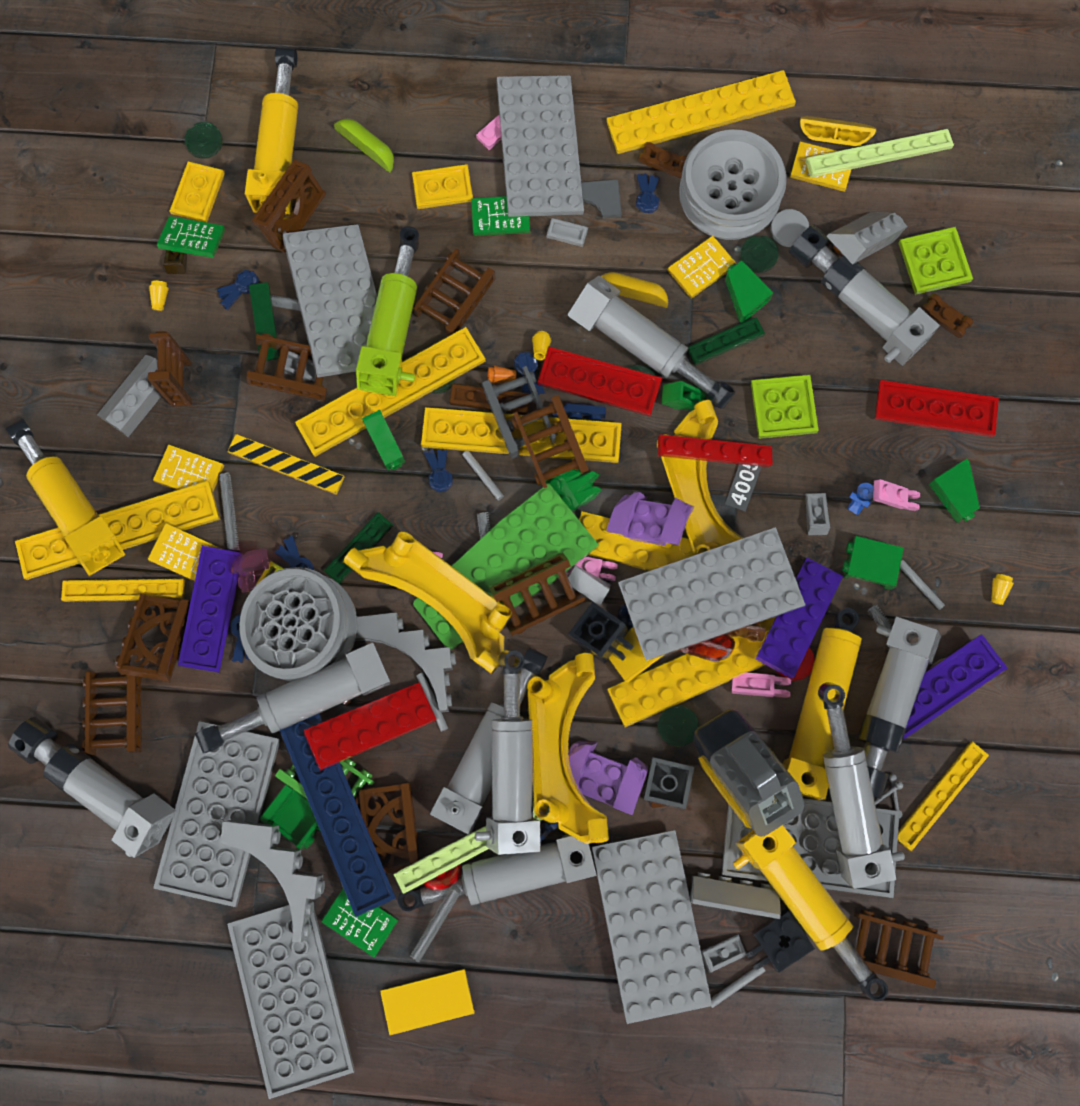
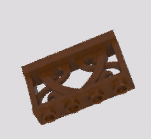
[251,159,326,253]
[115,594,190,683]
[356,783,420,874]

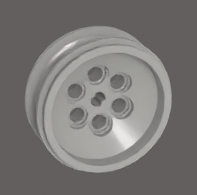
[679,129,786,240]
[239,567,357,682]

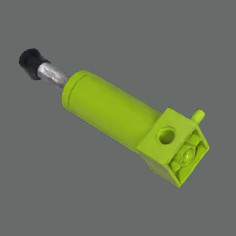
[356,226,419,397]

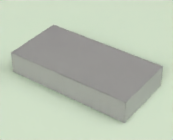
[547,218,588,247]

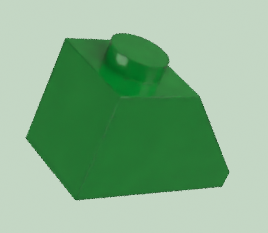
[662,381,706,411]

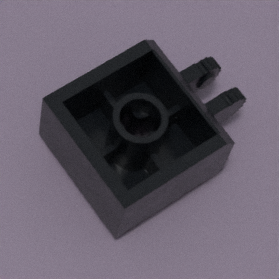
[568,602,633,664]
[745,909,815,973]

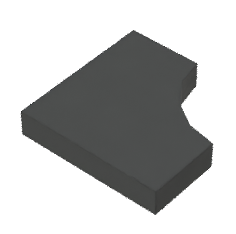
[581,180,622,219]

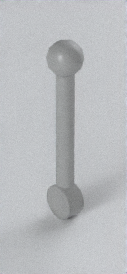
[888,774,902,818]
[874,781,903,805]

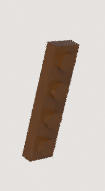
[450,384,529,415]

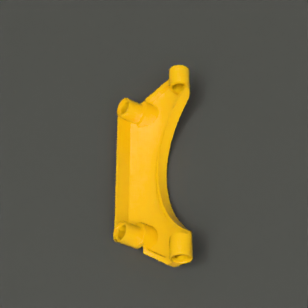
[657,400,743,556]
[343,531,512,674]
[527,653,609,844]

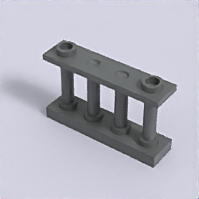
[482,366,558,459]

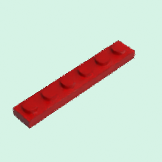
[658,435,773,467]

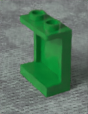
[842,536,904,590]
[260,784,321,850]

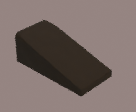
[163,250,187,274]

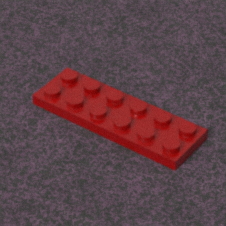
[537,347,662,417]
[875,380,999,437]
[304,682,436,770]

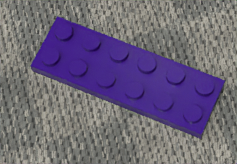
[178,545,243,673]
[755,557,843,679]
[903,634,1008,739]

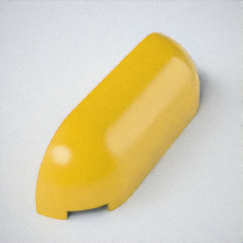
[800,116,876,146]
[601,272,668,308]

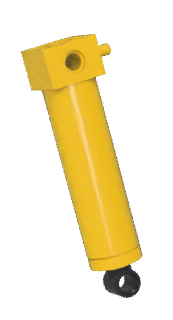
[783,608,862,801]

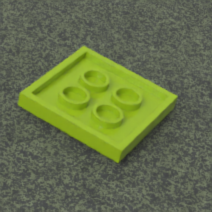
[899,227,973,295]
[751,375,819,439]

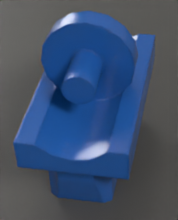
[847,483,874,515]

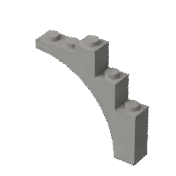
[355,613,456,713]
[220,820,325,943]

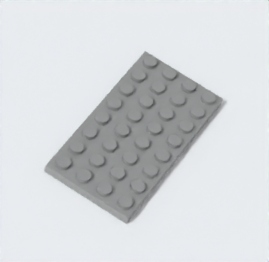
[497,76,584,217]
[283,224,377,378]
[618,527,805,661]
[154,721,281,907]
[721,799,900,898]
[592,830,712,1024]
[227,901,355,1099]

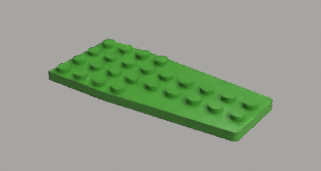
[413,483,599,650]

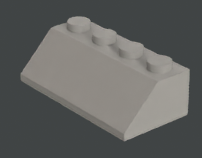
[827,212,907,264]
[97,355,162,437]
[689,872,780,919]

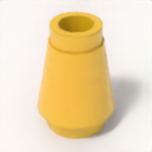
[149,281,169,311]
[532,331,551,360]
[991,574,1014,605]

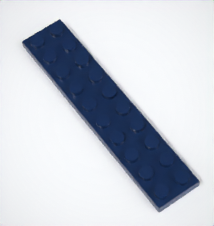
[280,713,396,917]

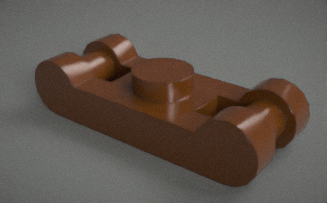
[638,142,687,178]
[921,293,973,338]

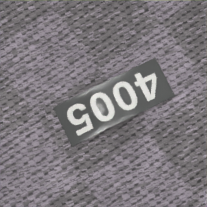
[725,464,761,512]

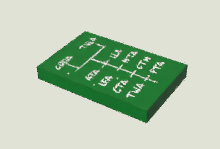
[471,196,530,236]
[157,216,225,258]
[322,888,399,958]

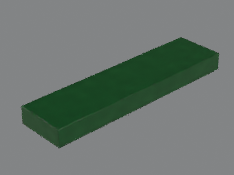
[249,282,280,361]
[687,317,765,366]
[324,512,393,584]

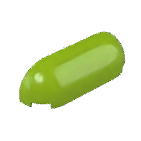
[334,119,394,173]

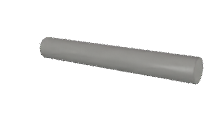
[462,450,504,501]
[900,560,945,610]
[416,672,449,732]
[711,967,765,1008]

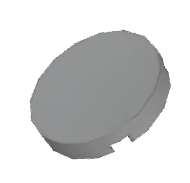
[770,209,809,247]

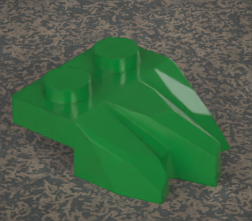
[545,469,602,512]

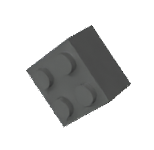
[642,758,694,810]

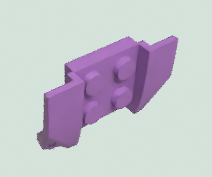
[606,492,694,546]
[568,741,648,815]

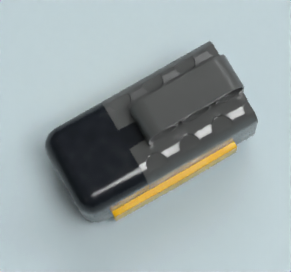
[693,709,805,837]

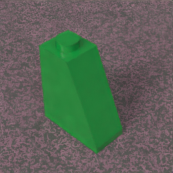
[725,260,773,323]
[362,410,405,471]
[929,459,980,523]

